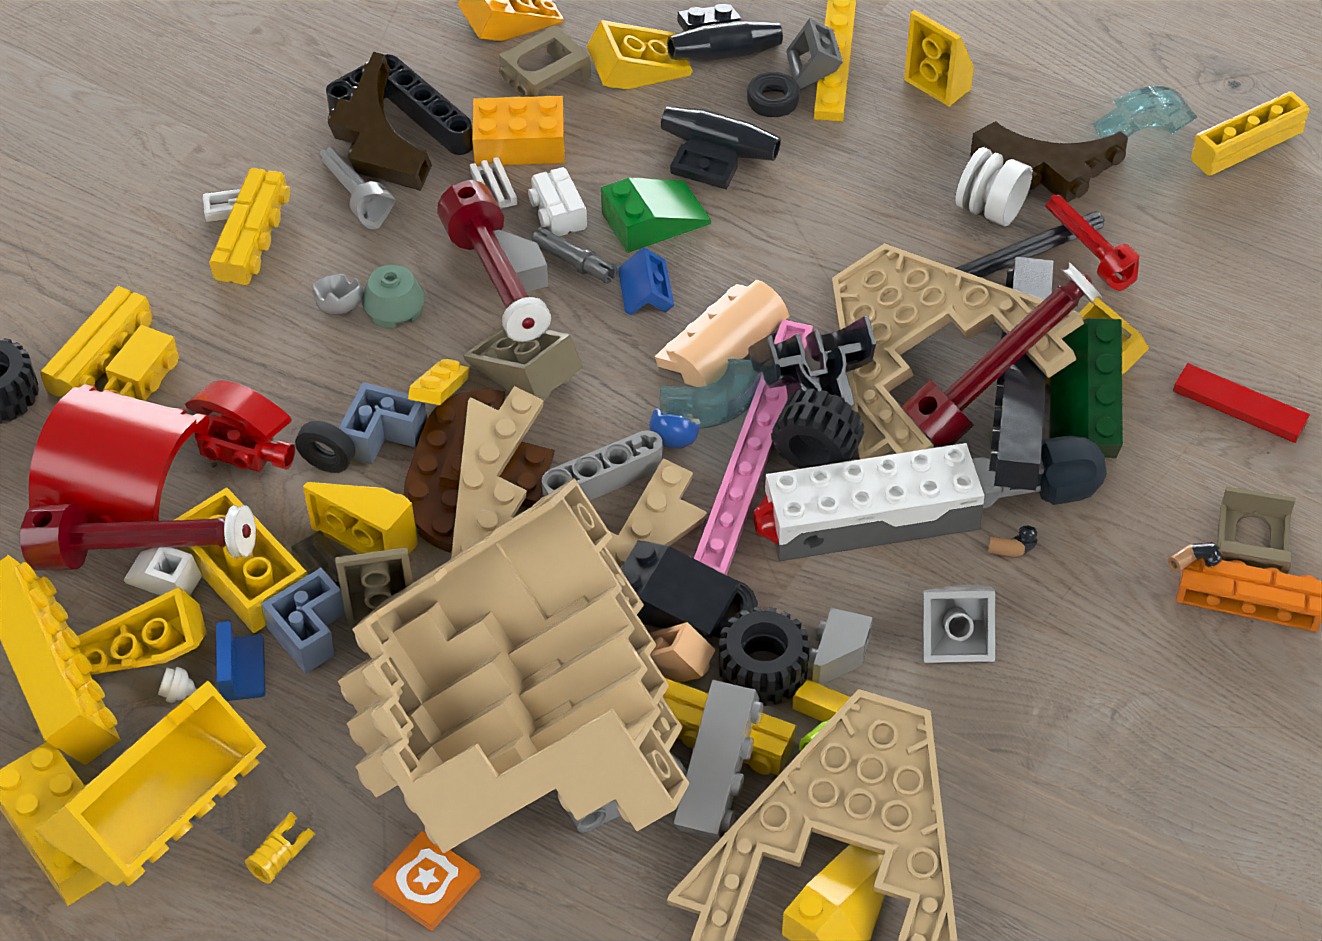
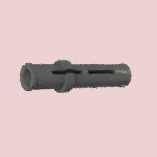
[532,227,617,284]

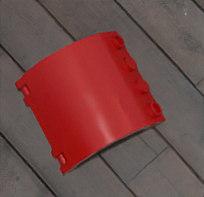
[28,384,209,549]

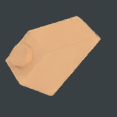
[649,622,716,683]

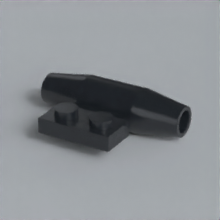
[667,4,783,61]
[661,106,781,190]

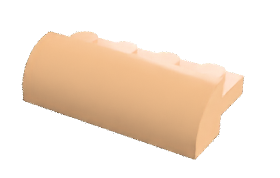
[654,280,789,390]

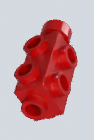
[194,414,296,472]

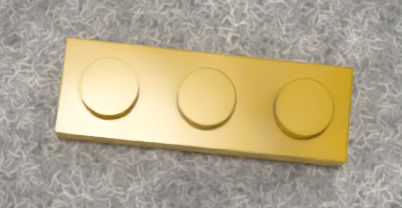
[408,359,470,405]

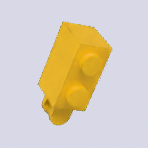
[103,325,179,401]

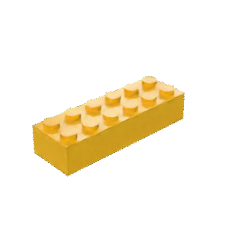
[0,555,121,765]

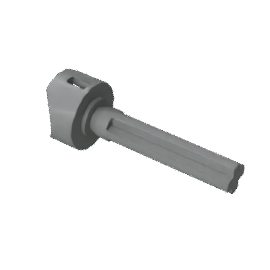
[320,146,396,229]

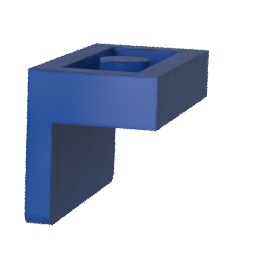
[618,247,674,315]
[216,621,265,701]

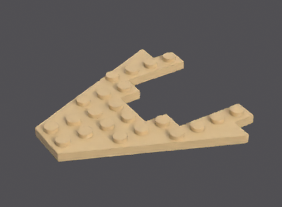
[832,243,1084,459]
[451,386,707,569]
[667,689,957,941]

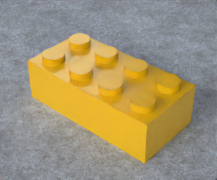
[174,487,307,633]
[0,742,107,906]

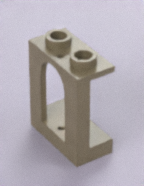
[499,25,591,97]
[1217,487,1296,574]

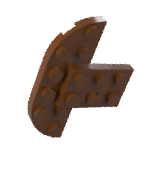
[403,388,555,553]

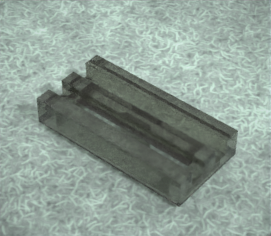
[291,530,342,590]

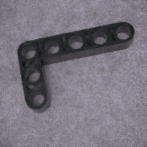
[326,54,473,155]

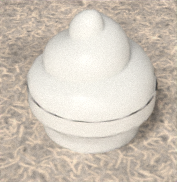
[158,666,197,703]

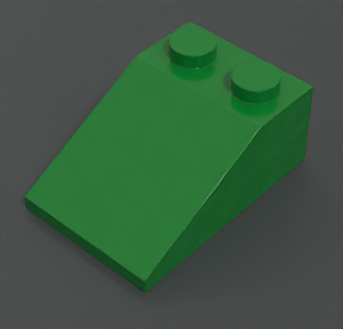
[601,178,711,253]

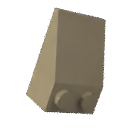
[463,326,583,400]
[335,548,413,626]

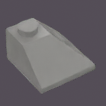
[923,584,995,663]

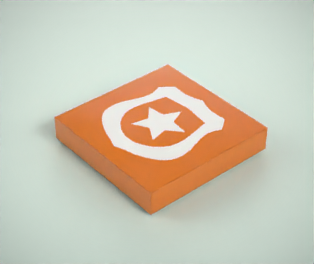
[372,831,481,932]

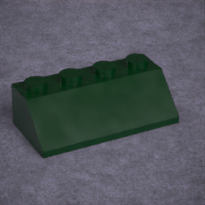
[1049,318,1123,458]

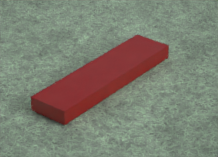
[1173,363,1310,443]

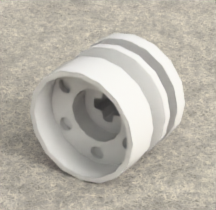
[956,147,1032,227]

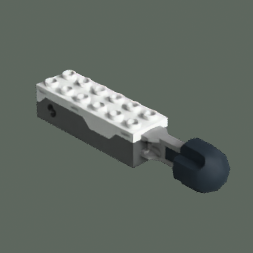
[753,436,1107,561]

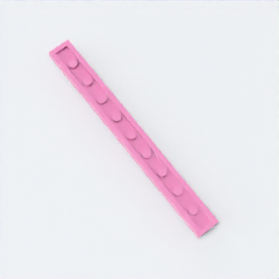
[694,319,813,575]

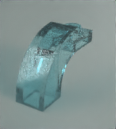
[1092,86,1198,138]
[660,359,761,429]

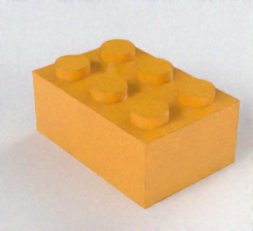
[472,96,565,166]

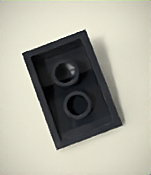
[621,540,740,639]

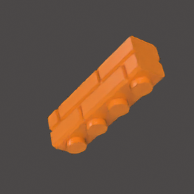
[1176,558,1322,632]

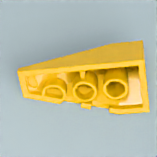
[77,587,207,675]
[782,844,885,941]

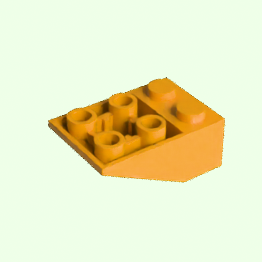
[457,0,564,41]

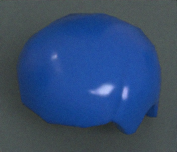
[649,409,700,449]

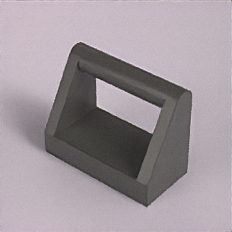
[786,18,843,89]

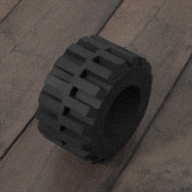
[0,338,39,424]
[771,389,864,469]
[719,607,810,706]

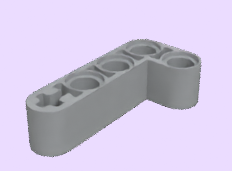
[542,430,663,501]

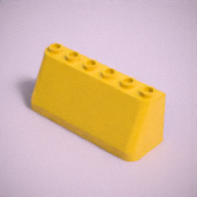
[36,681,266,887]

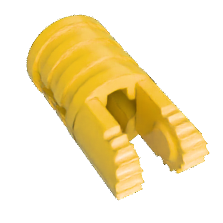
[245,812,315,884]

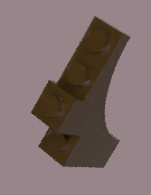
[328,52,432,191]
[970,121,1128,203]

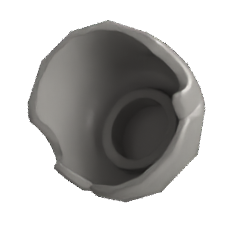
[312,274,363,315]

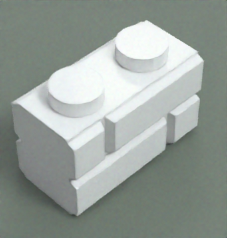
[528,167,587,236]

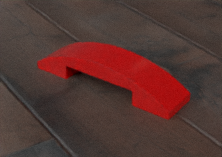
[185,380,292,441]

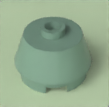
[362,264,425,328]

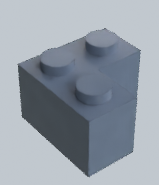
[339,382,427,464]
[261,568,345,674]

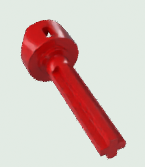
[1045,194,1140,291]

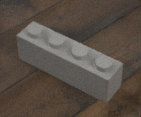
[674,680,763,841]

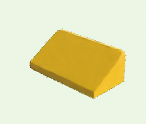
[792,679,850,722]

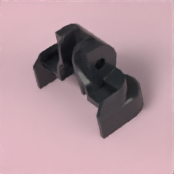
[748,315,876,406]

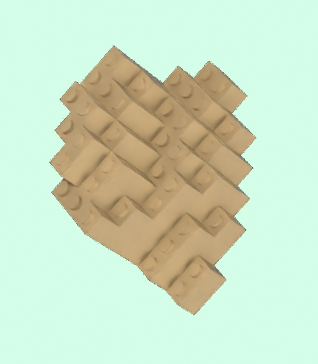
[338,478,689,853]

